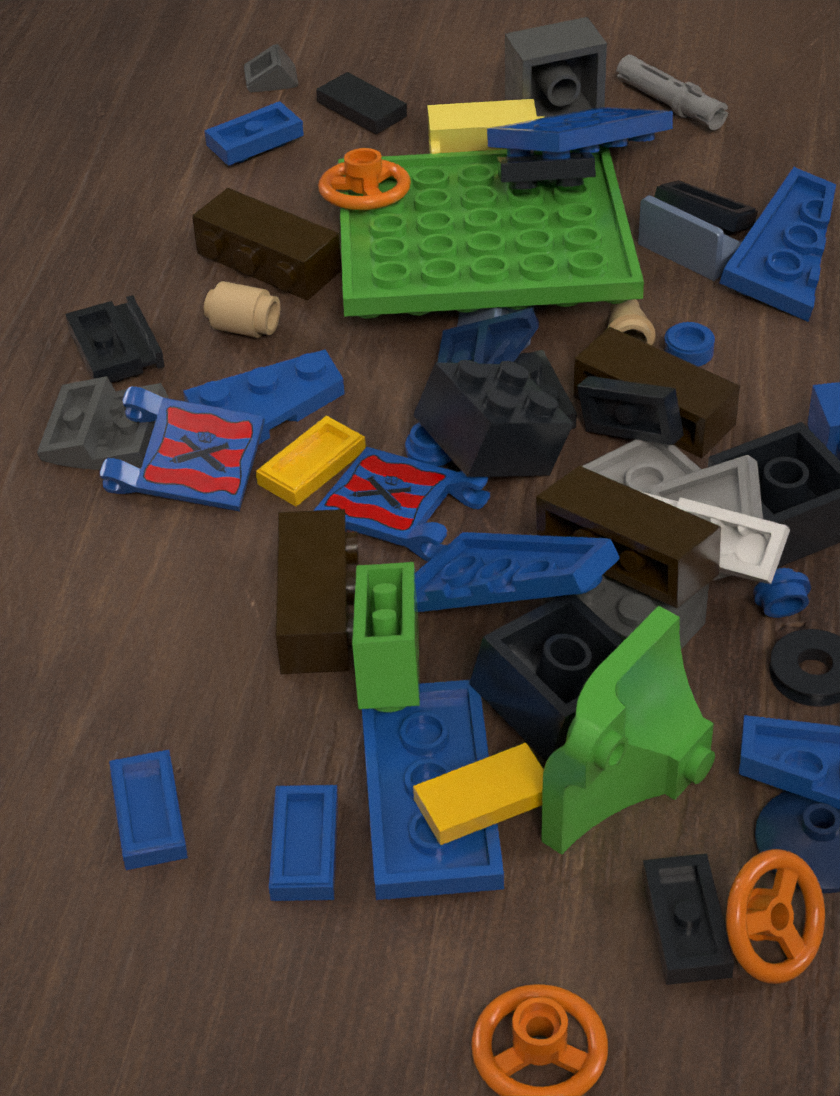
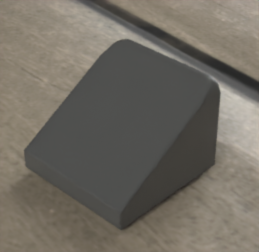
[244,43,298,93]

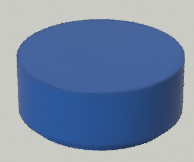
[664,322,715,367]

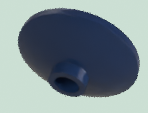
[755,791,840,894]

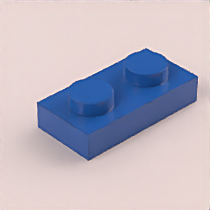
[204,101,304,166]

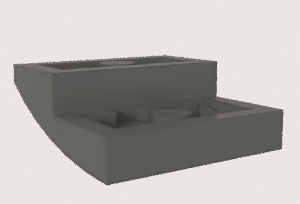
[37,376,169,470]

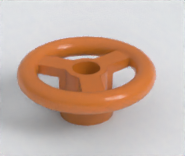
[318,148,411,210]
[726,849,825,984]
[471,984,608,1096]

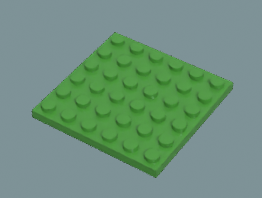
[338,144,644,318]

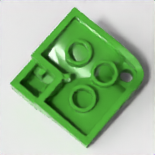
[542,606,715,855]

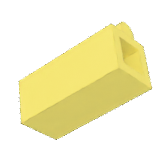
[427,99,544,154]

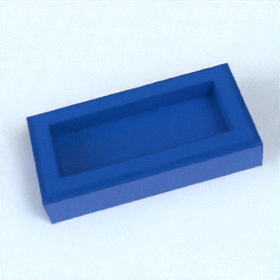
[109,750,188,870]
[269,785,338,901]

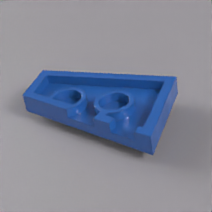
[183,349,345,445]
[739,715,840,809]

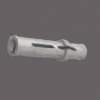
[616,54,728,130]

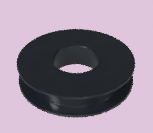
[769,629,840,707]

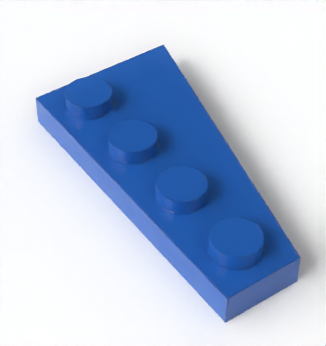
[720,167,836,322]
[415,532,620,612]

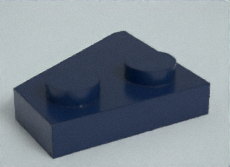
[438,308,539,364]

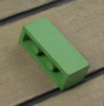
[352,562,420,712]

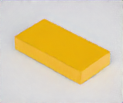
[256,415,366,507]
[413,743,544,845]

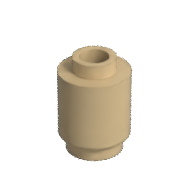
[204,281,280,338]

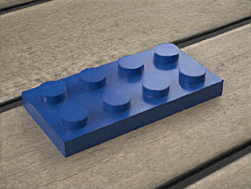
[487,107,673,159]
[362,680,504,900]

